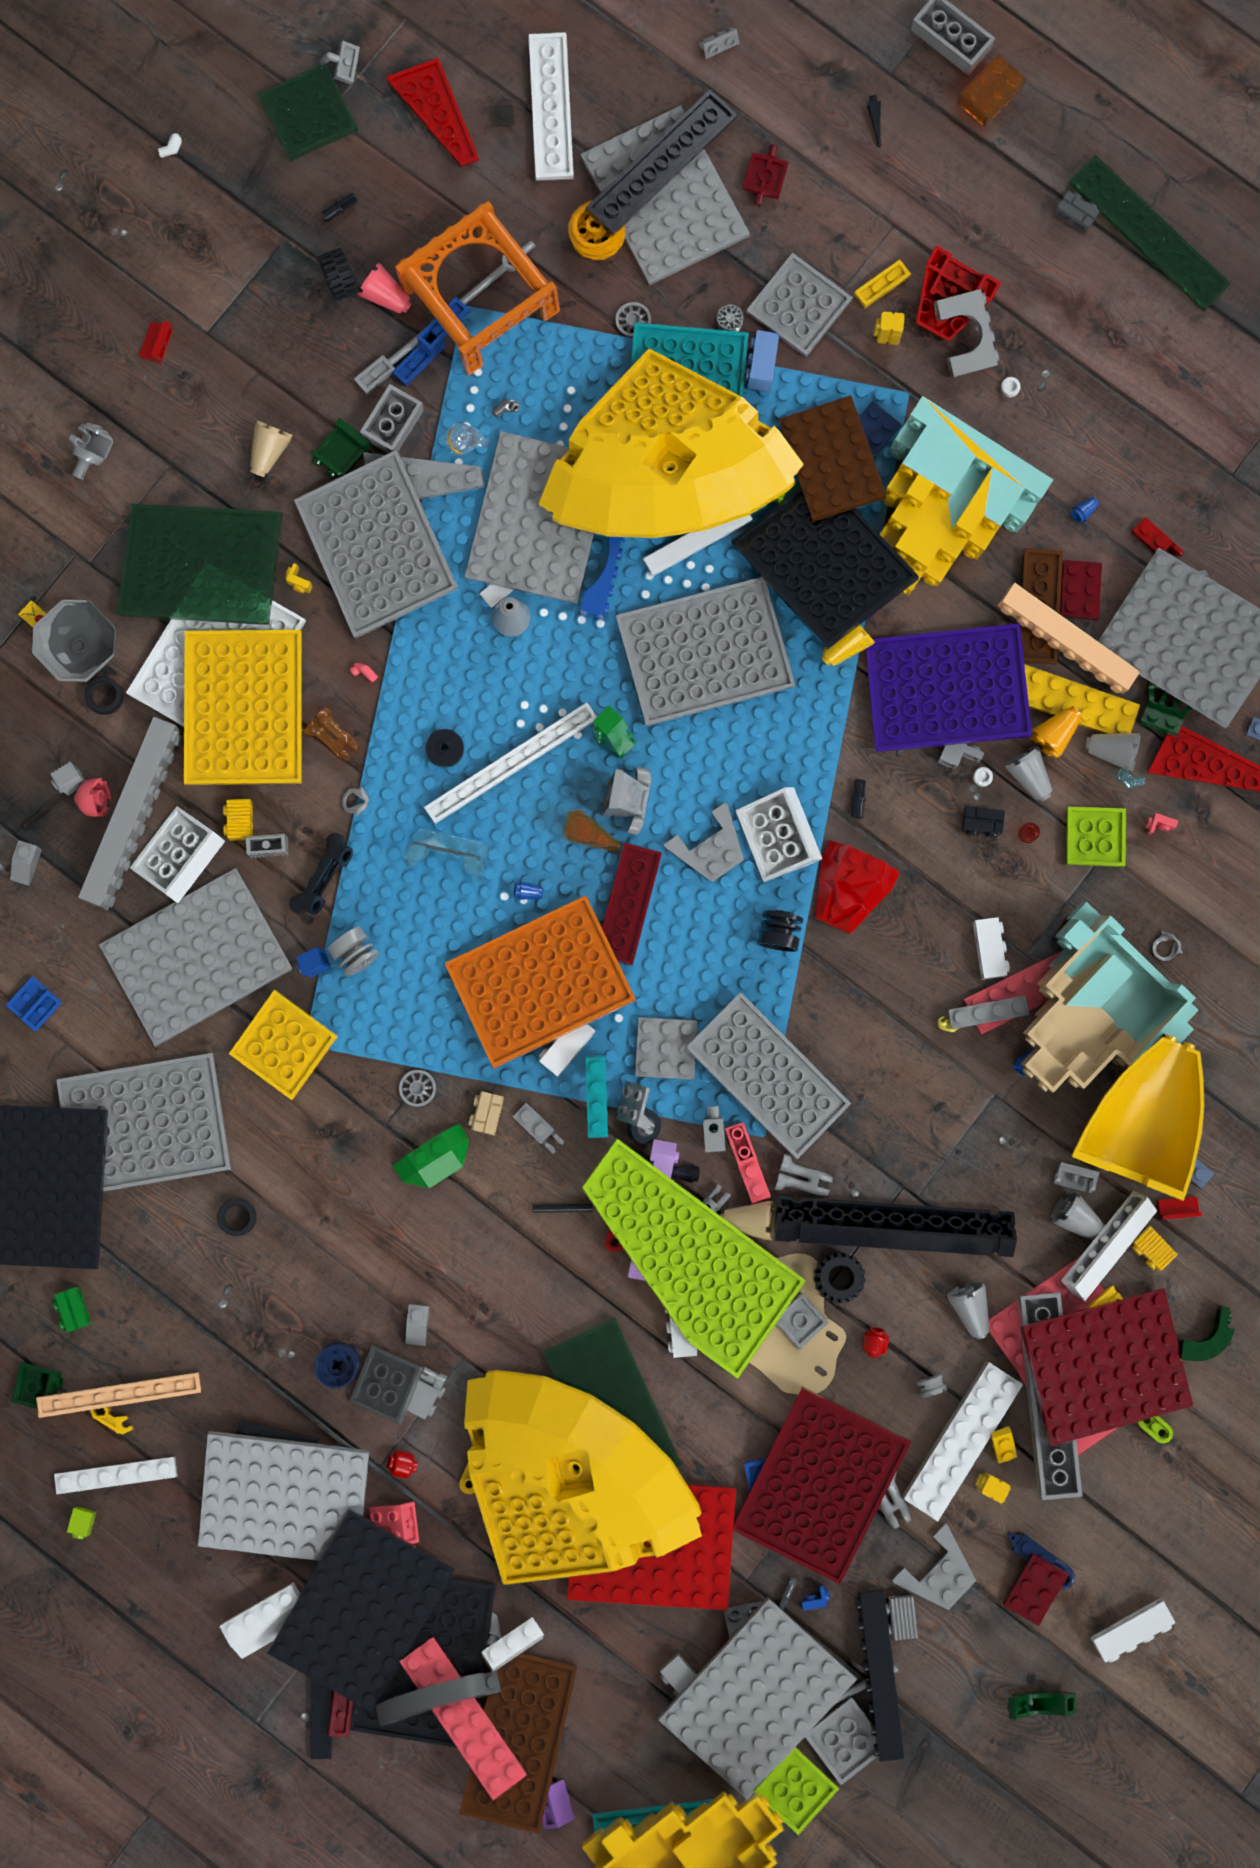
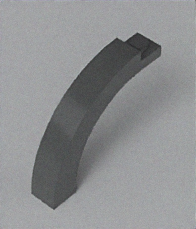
[375,1671,501,1726]

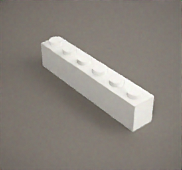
[1061,1191,1157,1301]

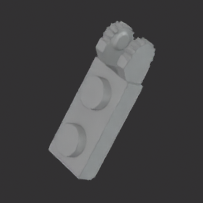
[513,1103,565,1154]

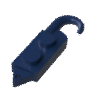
[1007,1533,1075,1589]

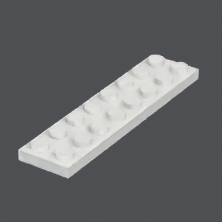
[529,33,573,181]

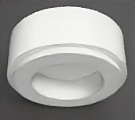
[1001,377,1020,397]
[973,767,993,787]

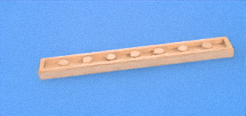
[36,1372,201,1418]

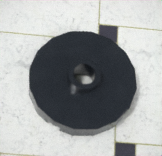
[425,729,464,768]

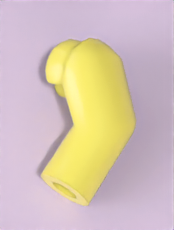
[938,1016,959,1032]

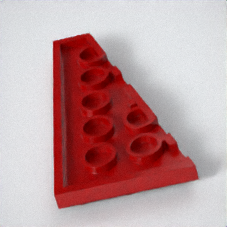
[386,58,479,167]
[1147,725,1260,792]

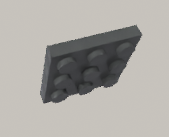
[349,1345,424,1424]

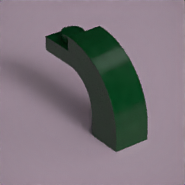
[1179,1306,1235,1362]
[1007,1691,1076,1720]

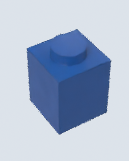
[297,947,331,978]

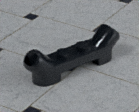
[289,833,353,915]

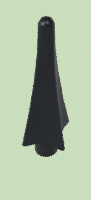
[867,95,881,147]

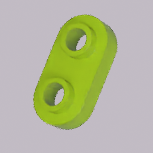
[1137,1416,1173,1444]

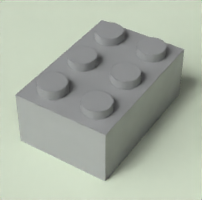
[360,384,424,454]

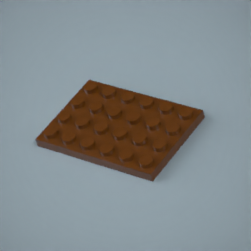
[778,395,886,522]

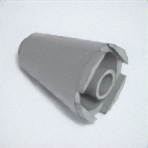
[492,597,530,637]
[1085,733,1141,772]
[1004,746,1053,802]
[1051,1190,1105,1241]
[947,1281,990,1339]

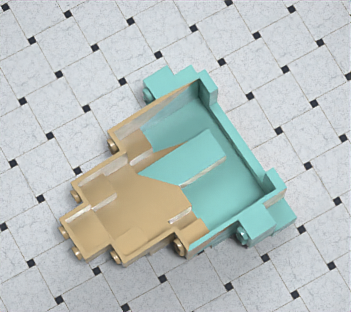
[1021,902,1198,1093]

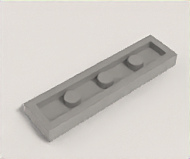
[948,996,1029,1030]

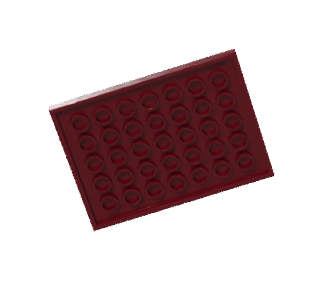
[1020,1288,1193,1446]
[733,1387,911,1584]

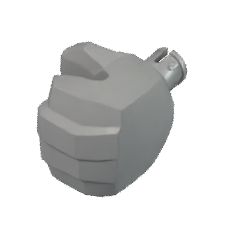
[69,423,113,480]

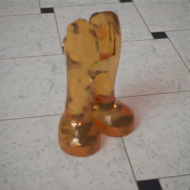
[303,706,360,762]

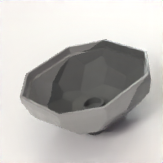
[32,600,117,682]

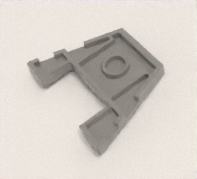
[663,802,744,883]
[891,1523,976,1610]

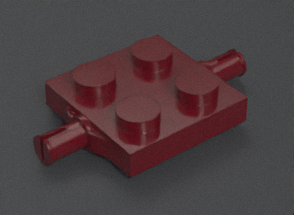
[742,144,789,207]

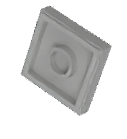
[776,1293,829,1350]

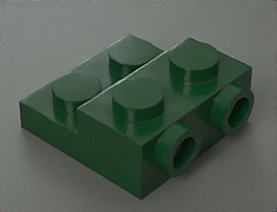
[11,1362,64,1409]

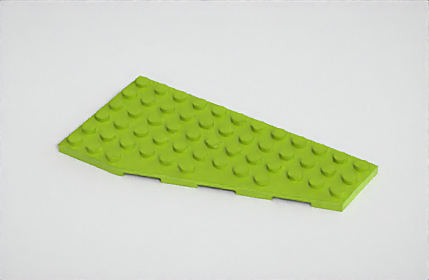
[581,1139,806,1379]

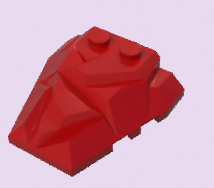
[916,245,1002,342]
[815,840,900,934]

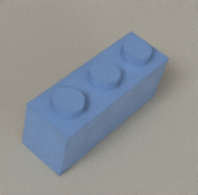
[745,330,779,392]

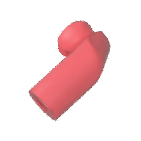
[350,662,378,683]

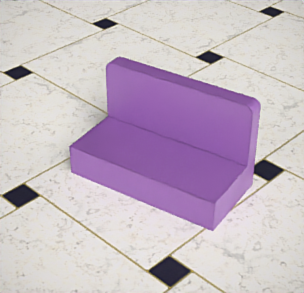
[542,1780,574,1829]

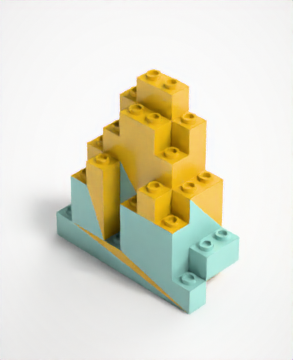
[880,396,1053,595]

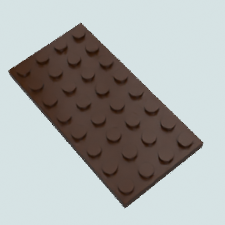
[459,1653,577,1834]

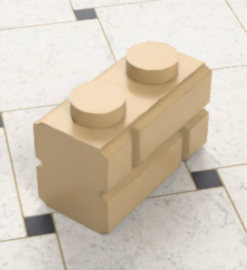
[469,1091,504,1136]

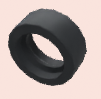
[84,676,123,715]
[217,1199,257,1236]

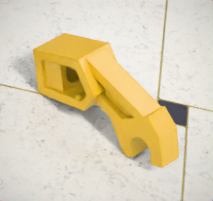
[90,1407,134,1434]

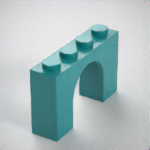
[585,1054,608,1138]

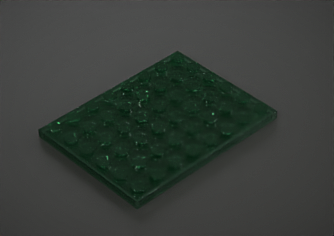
[117,504,283,625]

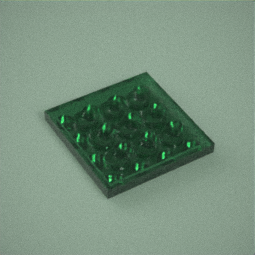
[258,63,358,162]

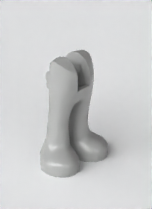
[774,1154,833,1196]
[880,1474,911,1529]

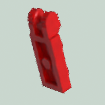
[1132,516,1184,556]

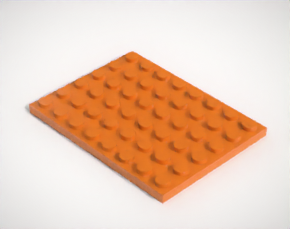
[445,895,637,1069]

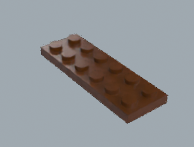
[1020,548,1063,665]

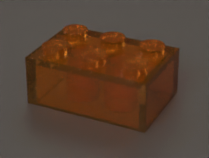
[957,54,1026,127]

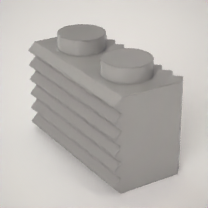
[50,762,86,795]
[246,834,289,859]
[886,1595,918,1641]

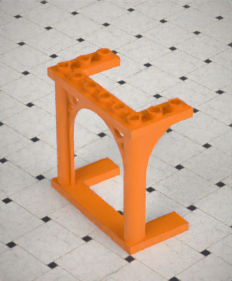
[395,201,560,376]

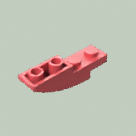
[725,1122,771,1204]

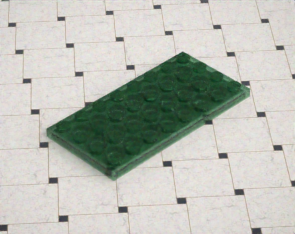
[543,1318,682,1467]

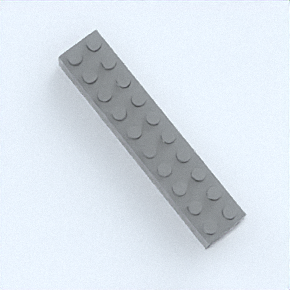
[78,717,182,911]
[1017,1292,1082,1500]

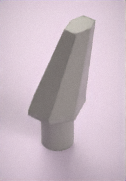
[487,1612,501,1646]

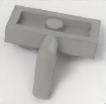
[319,41,360,85]

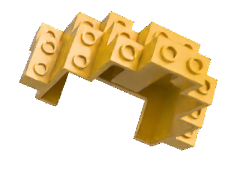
[582,1791,783,1868]

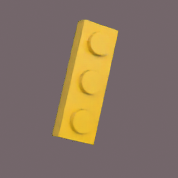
[854,260,911,309]

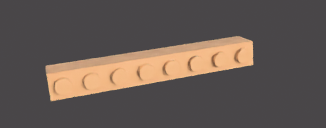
[997,583,1140,694]

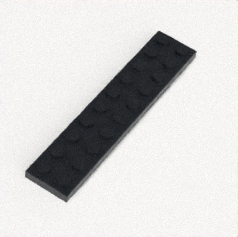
[585,90,737,236]

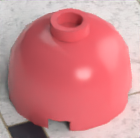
[74,778,111,817]

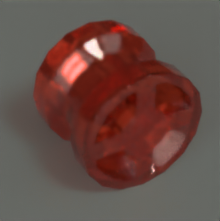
[1018,822,1040,844]

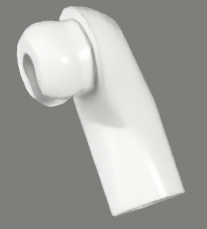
[158,133,182,158]

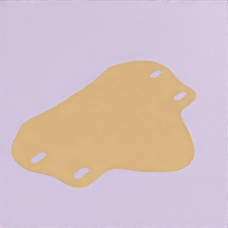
[749,1253,846,1394]

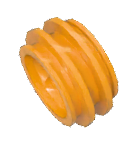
[569,201,626,260]

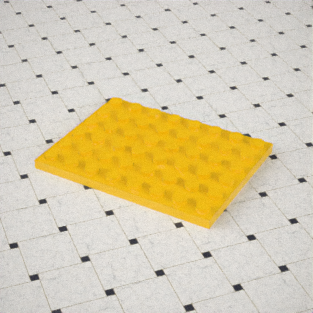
[184,630,302,785]

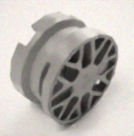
[716,305,743,332]
[916,1374,948,1399]

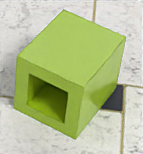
[67,1506,97,1539]

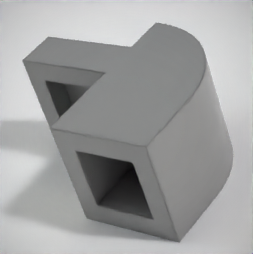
[937,743,984,770]

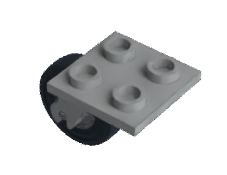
[617,1081,661,1144]

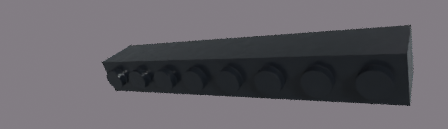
[855,1590,905,1762]

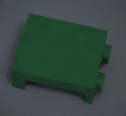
[310,417,371,479]

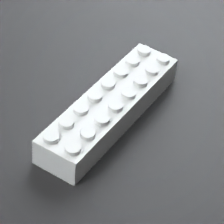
[902,1361,1023,1521]

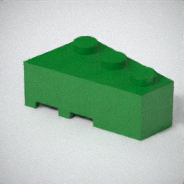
[592,705,637,759]

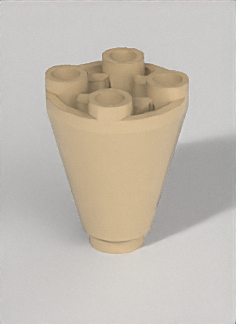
[250,420,293,477]

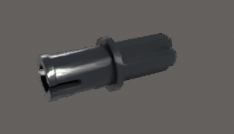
[322,193,358,222]
[851,779,867,818]

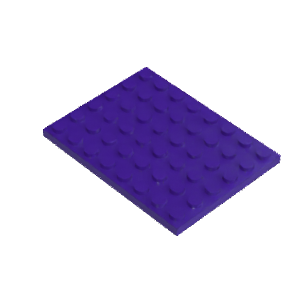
[866,623,1032,753]

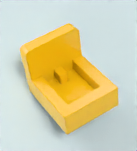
[285,563,312,594]

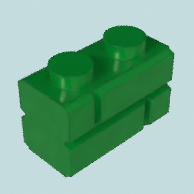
[52,1287,92,1333]

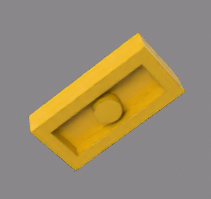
[990,1426,1017,1464]

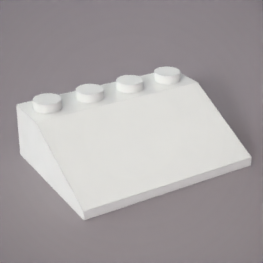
[736,787,822,882]
[130,806,225,903]

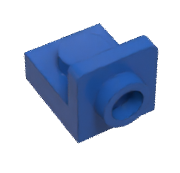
[801,1584,830,1611]

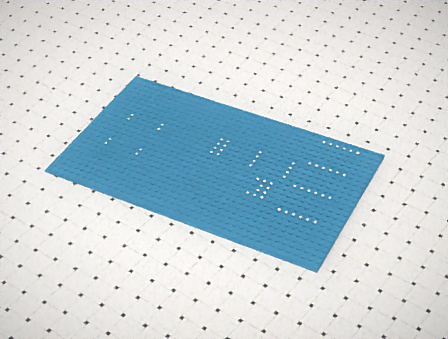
[310,306,909,1137]

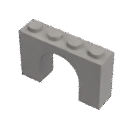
[933,289,999,377]

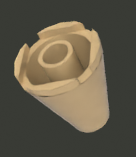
[721,1201,775,1241]

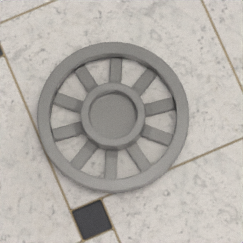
[616,302,651,338]
[399,1070,436,1107]

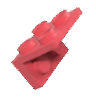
[369,1502,419,1544]

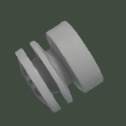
[327,926,380,977]

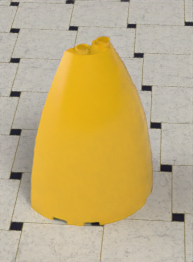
[1071,1034,1204,1201]

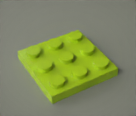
[1066,807,1126,867]
[753,1747,839,1835]

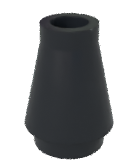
[671,1164,700,1184]

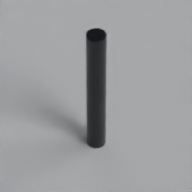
[533,1204,592,1213]

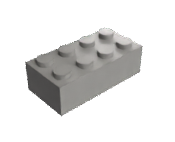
[911,0,995,76]

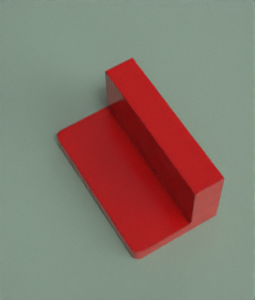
[139,321,173,364]
[1157,1197,1203,1220]

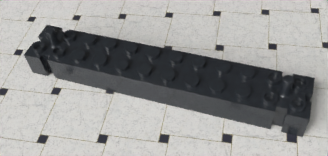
[775,1196,1017,1257]

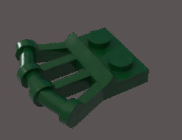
[1140,680,1193,737]

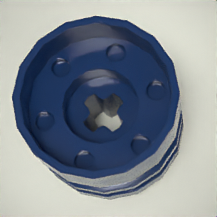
[315,1342,360,1388]

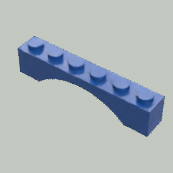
[580,537,626,620]

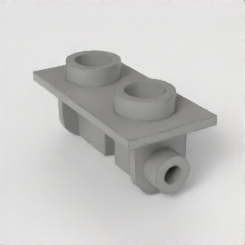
[699,27,739,59]

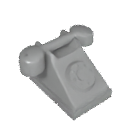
[602,767,652,835]

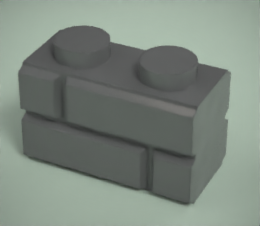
[1054,190,1100,234]

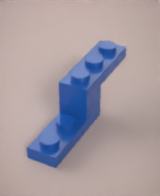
[392,297,470,387]

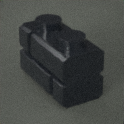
[962,806,1005,838]

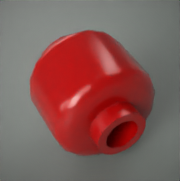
[862,1327,889,1358]
[387,1450,418,1478]

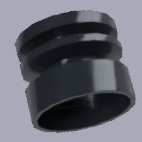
[757,910,803,952]

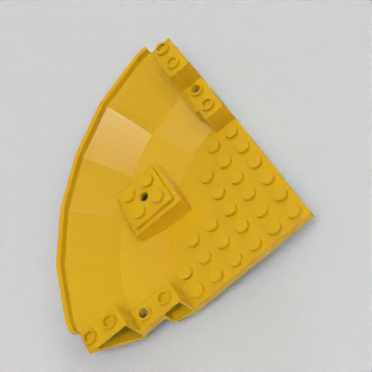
[539,348,804,538]
[464,1370,702,1585]

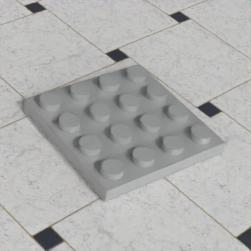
[746,253,853,357]

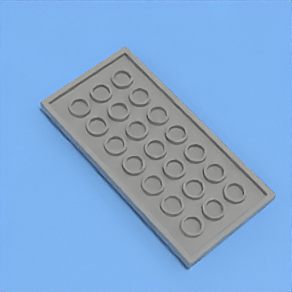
[685,992,851,1160]

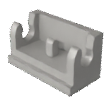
[1053,1162,1100,1193]

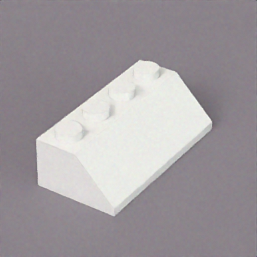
[220,1582,300,1659]

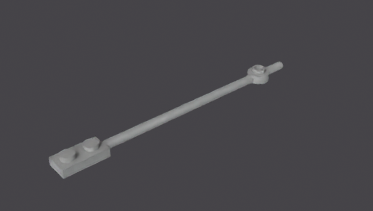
[354,240,535,395]

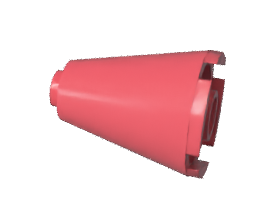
[357,263,412,314]

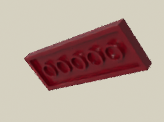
[602,843,662,966]

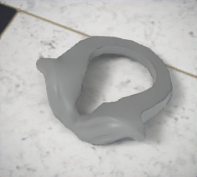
[342,786,369,816]
[1152,930,1183,961]

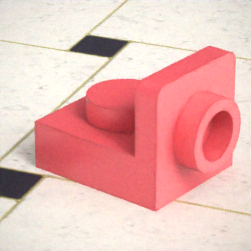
[1145,813,1178,835]

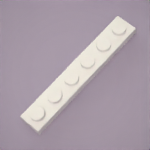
[54,1456,177,1494]

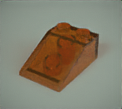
[563,809,621,854]

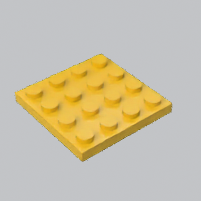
[229,990,338,1100]

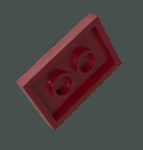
[1060,560,1102,621]
[1003,1553,1068,1626]

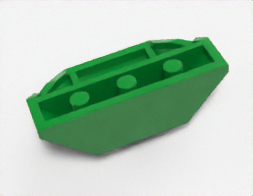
[393,1124,470,1188]

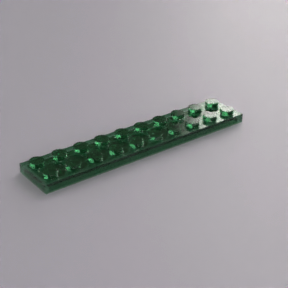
[1068,155,1231,312]

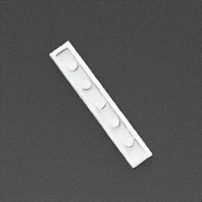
[643,515,753,576]

